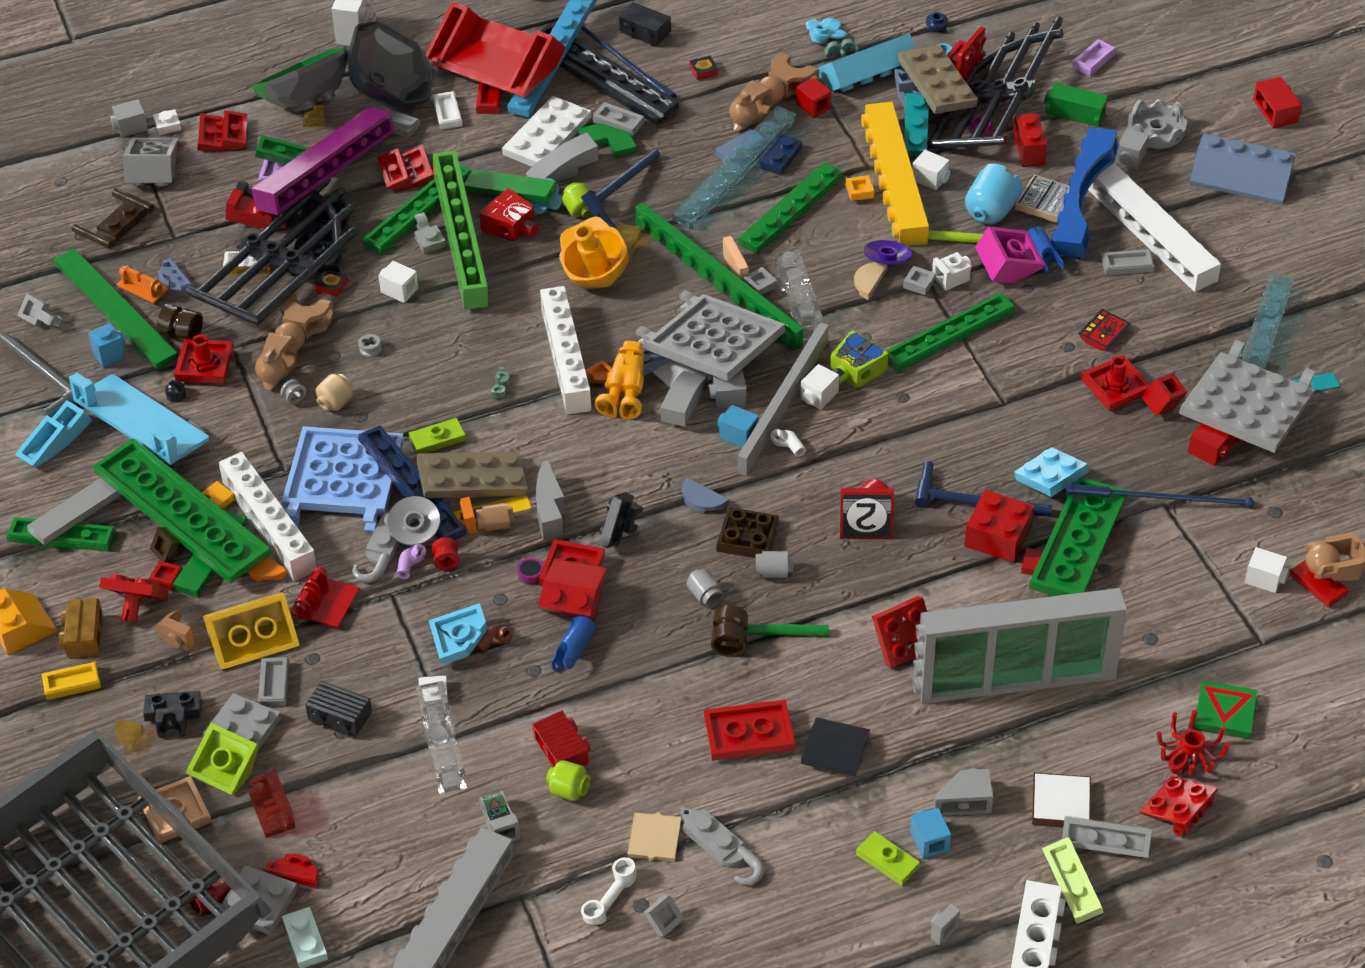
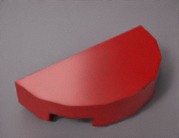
[263,853,320,889]

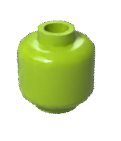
[562,182,592,218]
[546,761,590,801]

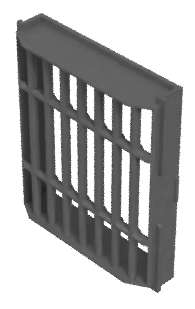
[0,729,272,968]

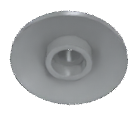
[387,496,440,545]

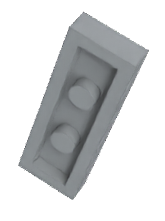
[1062,816,1152,858]

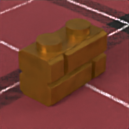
[59,598,103,659]

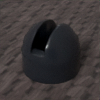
[165,380,186,402]

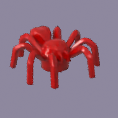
[1156,710,1231,777]

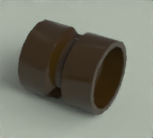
[157,304,203,340]
[711,605,749,657]

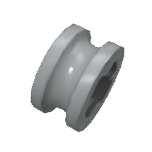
[358,334,382,357]
[281,379,306,405]

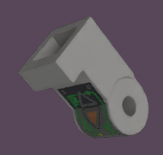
[479,790,521,842]

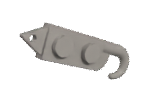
[352,511,400,583]
[680,807,764,885]

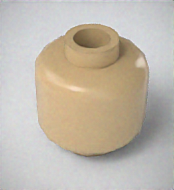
[316,374,353,411]

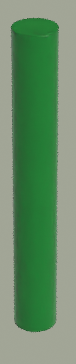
[747,624,829,636]

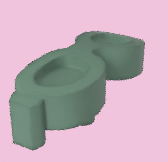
[824,39,859,57]
[491,367,510,399]

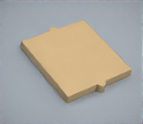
[628,812,681,862]

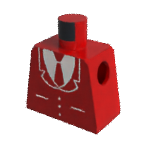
[479,188,540,241]

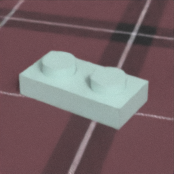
[282,907,328,968]

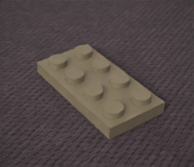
[898,45,978,114]
[417,451,528,498]

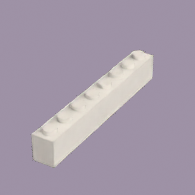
[1088,162,1221,292]

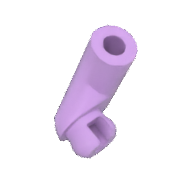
[397,544,426,579]

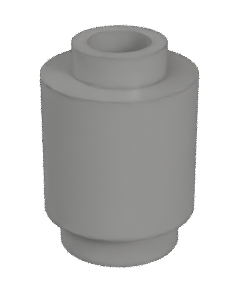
[756,551,793,578]
[686,569,724,608]

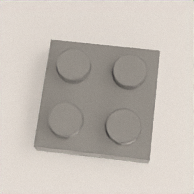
[203,693,281,752]
[221,865,298,936]

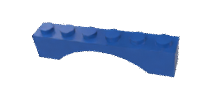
[1051,127,1120,258]

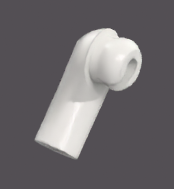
[770,429,806,457]

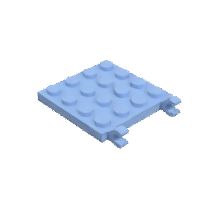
[282,426,404,532]

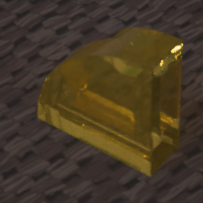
[303,105,326,127]
[114,718,144,751]

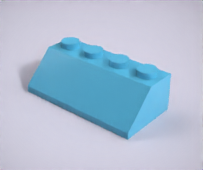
[818,33,915,92]

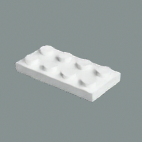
[502,96,591,167]

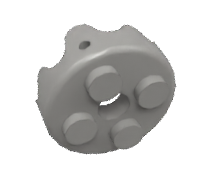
[1127,99,1187,149]

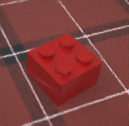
[964,490,1035,563]

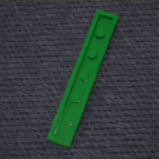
[363,164,472,255]
[886,292,1016,373]

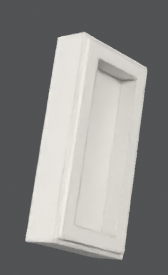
[432,91,463,130]

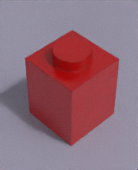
[796,78,831,118]
[1142,373,1188,416]

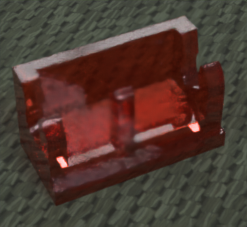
[248,769,296,838]

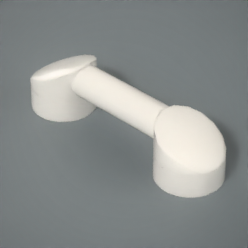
[581,858,637,925]

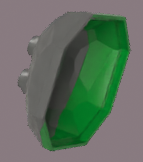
[252,46,348,112]

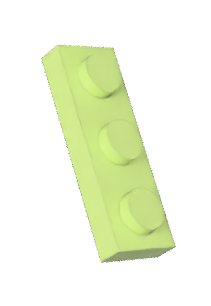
[1042,837,1104,924]

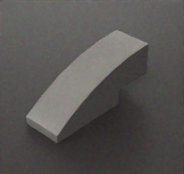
[526,133,598,183]
[660,371,708,427]
[536,460,565,540]

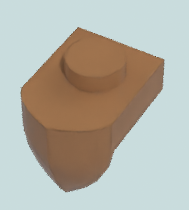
[155,610,195,652]

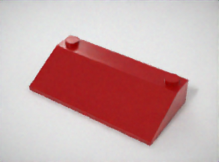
[425,2,566,98]

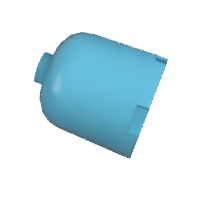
[965,164,1023,225]

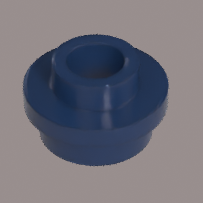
[926,12,948,32]

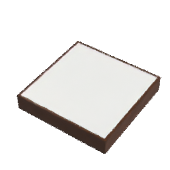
[1032,772,1091,827]

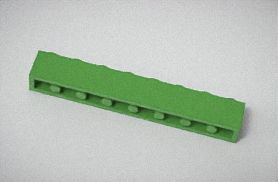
[433,151,488,310]

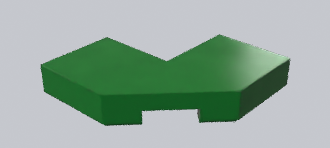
[578,123,637,158]

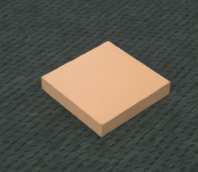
[137,776,212,843]

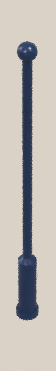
[581,25,677,99]
[1066,483,1254,508]

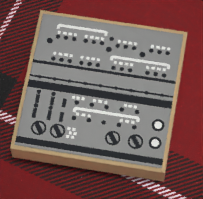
[1015,175,1070,223]

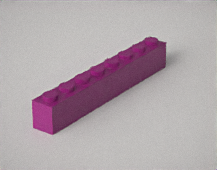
[252,107,394,215]

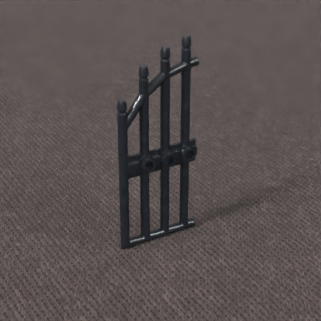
[927,16,1064,149]
[186,178,358,326]

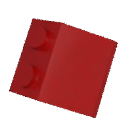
[538,559,607,621]

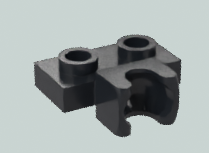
[599,492,643,548]
[143,691,202,738]

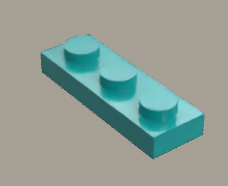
[903,93,929,156]

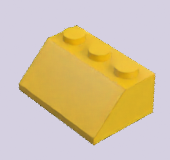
[203,592,300,670]

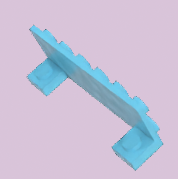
[69,373,209,465]

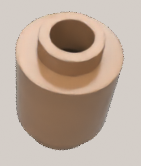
[475,503,514,532]

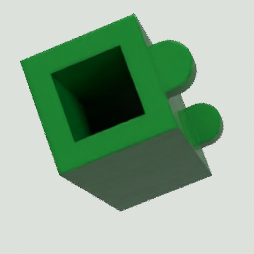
[1044,82,1108,127]

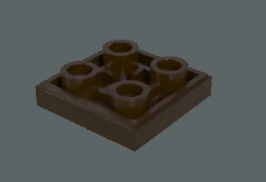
[716,507,779,558]

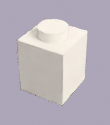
[912,150,950,191]
[379,261,419,303]
[801,364,839,410]
[1245,547,1289,593]

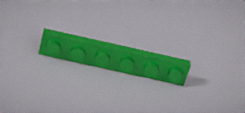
[738,162,843,254]

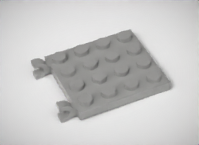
[636,290,785,381]
[1179,340,1316,453]

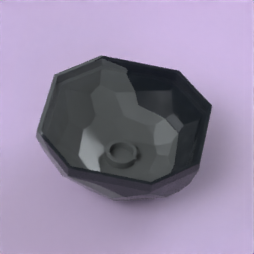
[346,21,434,111]

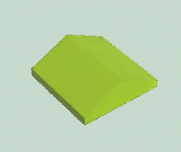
[185,723,259,796]

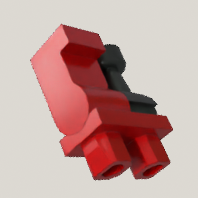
[225,180,289,229]

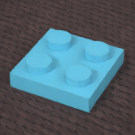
[1014,447,1089,497]

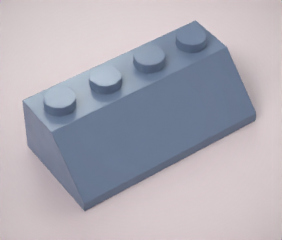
[1189,133,1296,205]

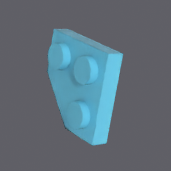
[429,603,488,666]

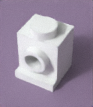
[932,252,972,291]

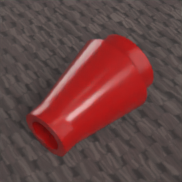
[189,880,231,916]

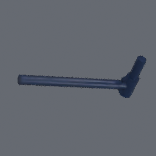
[580,149,660,229]
[915,461,1053,516]

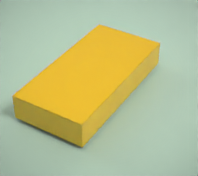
[42,662,101,700]

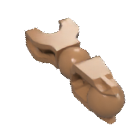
[729,52,820,131]
[255,293,334,390]
[1304,532,1365,581]

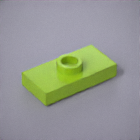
[409,418,466,455]
[856,831,920,886]

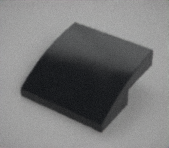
[801,717,870,776]

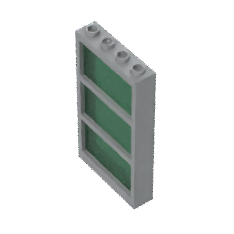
[912,588,1127,704]

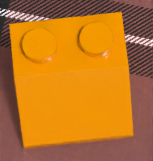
[0,588,57,655]

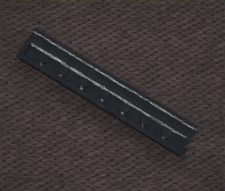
[540,23,679,126]

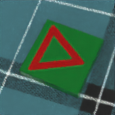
[1194,680,1257,739]

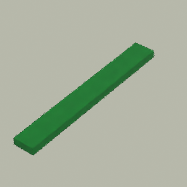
[53,248,178,370]

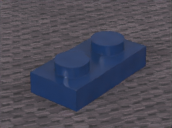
[760,134,802,175]

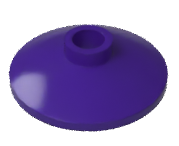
[863,240,912,267]

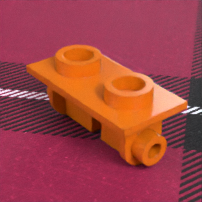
[116,265,169,304]

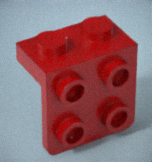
[947,26,986,79]

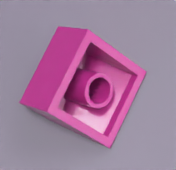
[975,226,1045,283]

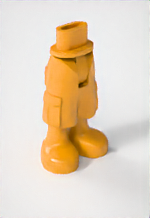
[595,341,644,420]

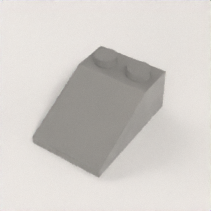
[123,138,179,186]

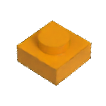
[846,175,874,201]

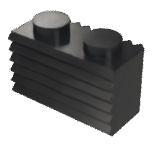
[619,2,671,46]
[305,681,372,737]

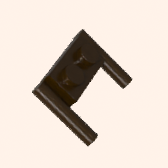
[72,188,154,249]

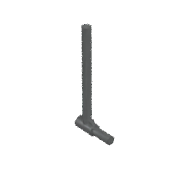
[0,331,76,417]

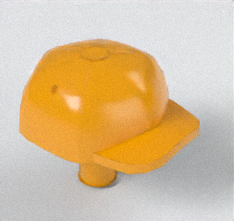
[559,217,629,289]

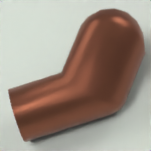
[474,626,513,654]

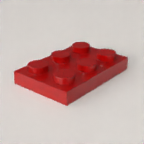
[703,699,795,761]

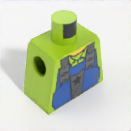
[830,330,888,387]

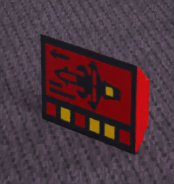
[1078,309,1132,351]

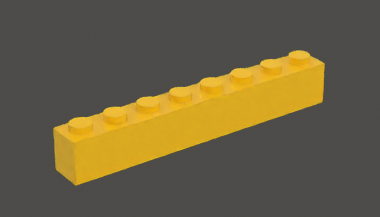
[861,102,929,246]

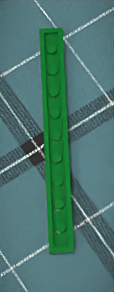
[635,202,803,350]

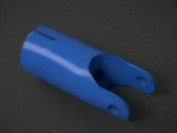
[1028,226,1064,274]
[551,615,596,672]

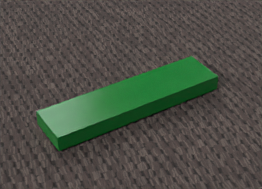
[464,170,557,203]
[173,510,248,597]
[6,517,116,552]

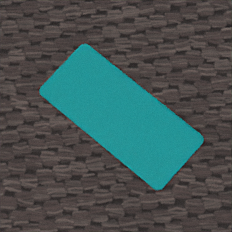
[1292,373,1340,391]

